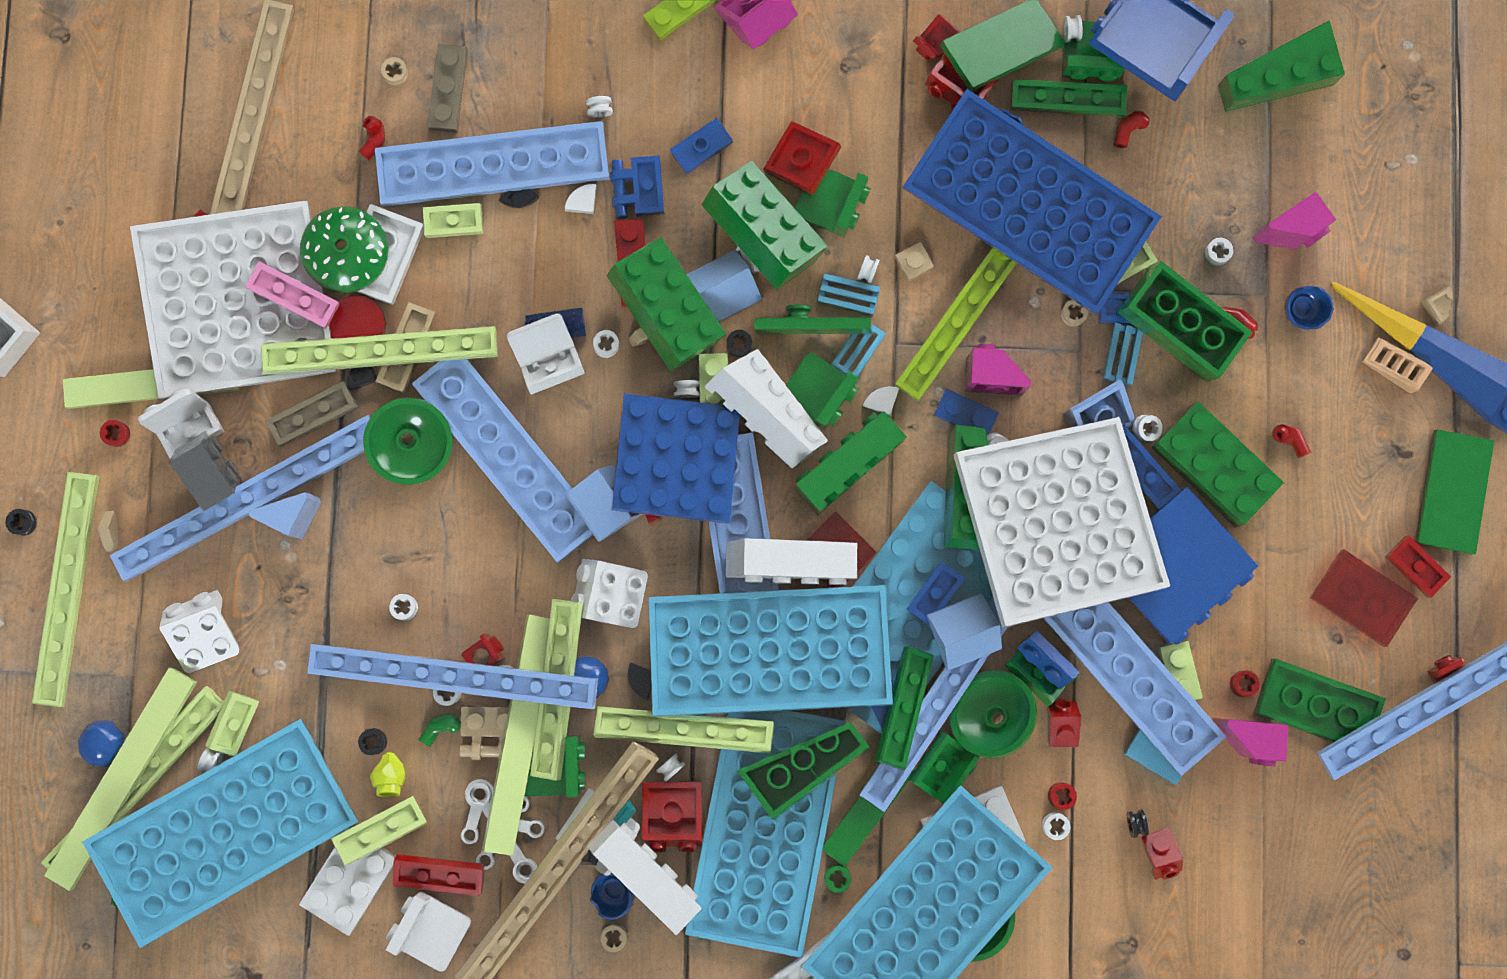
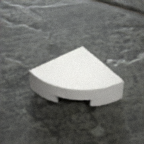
[565,184,597,214]
[862,386,899,416]

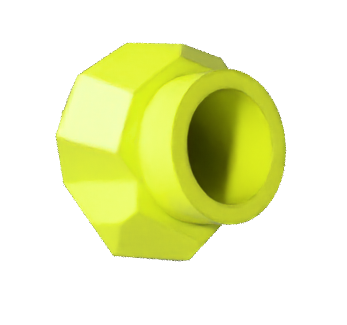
[370,752,406,797]

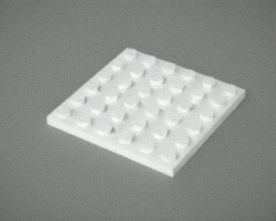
[130,201,337,400]
[953,417,1170,628]

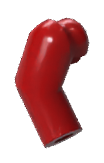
[1113,111,1150,148]
[358,116,386,161]
[1221,307,1258,339]
[1272,424,1311,458]

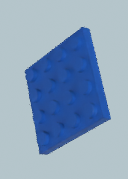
[611,393,740,524]

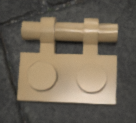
[460,706,509,760]

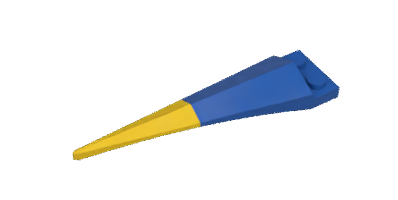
[1330,282,1507,434]

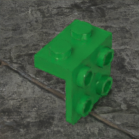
[1062,21,1125,81]
[795,169,871,238]
[786,352,860,430]
[524,735,586,798]

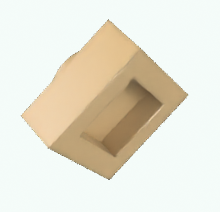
[895,242,934,282]

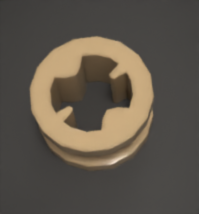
[381,57,408,86]
[1060,300,1088,327]
[600,923,628,952]

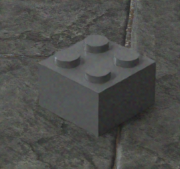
[169,431,239,511]

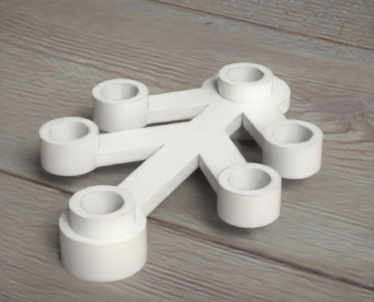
[461,779,546,884]

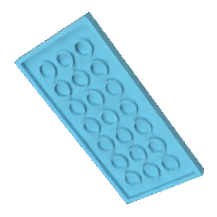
[846,481,993,734]
[649,585,893,717]
[685,710,847,958]
[82,719,359,948]
[802,785,1053,979]

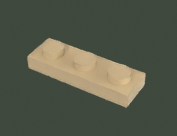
[376,302,437,394]

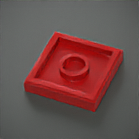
[763,121,841,195]

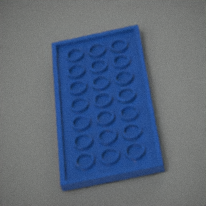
[902,89,1162,315]

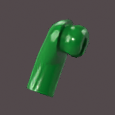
[418,713,461,747]

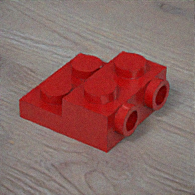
[925,54,1000,110]
[642,782,702,853]

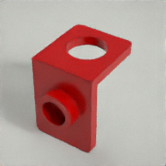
[461,634,505,666]

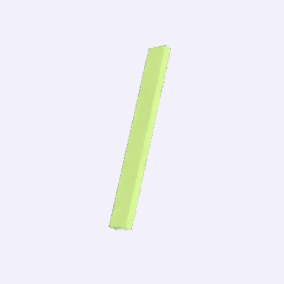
[261,326,498,375]
[32,472,100,707]
[482,615,550,856]
[44,668,197,891]
[41,686,224,869]

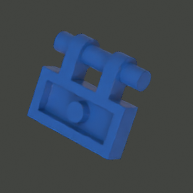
[610,155,665,218]

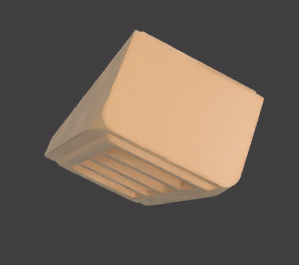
[1362,338,1433,394]

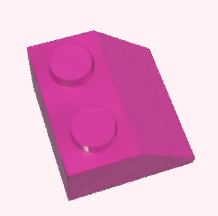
[714,0,798,49]
[1252,191,1336,249]
[965,344,1031,396]
[1213,718,1288,767]

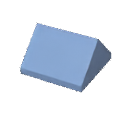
[687,250,762,322]
[1063,380,1135,428]
[566,465,643,542]
[248,492,321,539]
[926,593,1002,670]

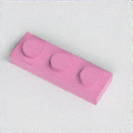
[245,261,339,329]

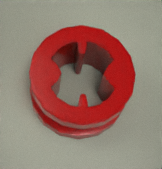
[99,420,130,447]
[1230,670,1260,697]
[1048,782,1077,810]

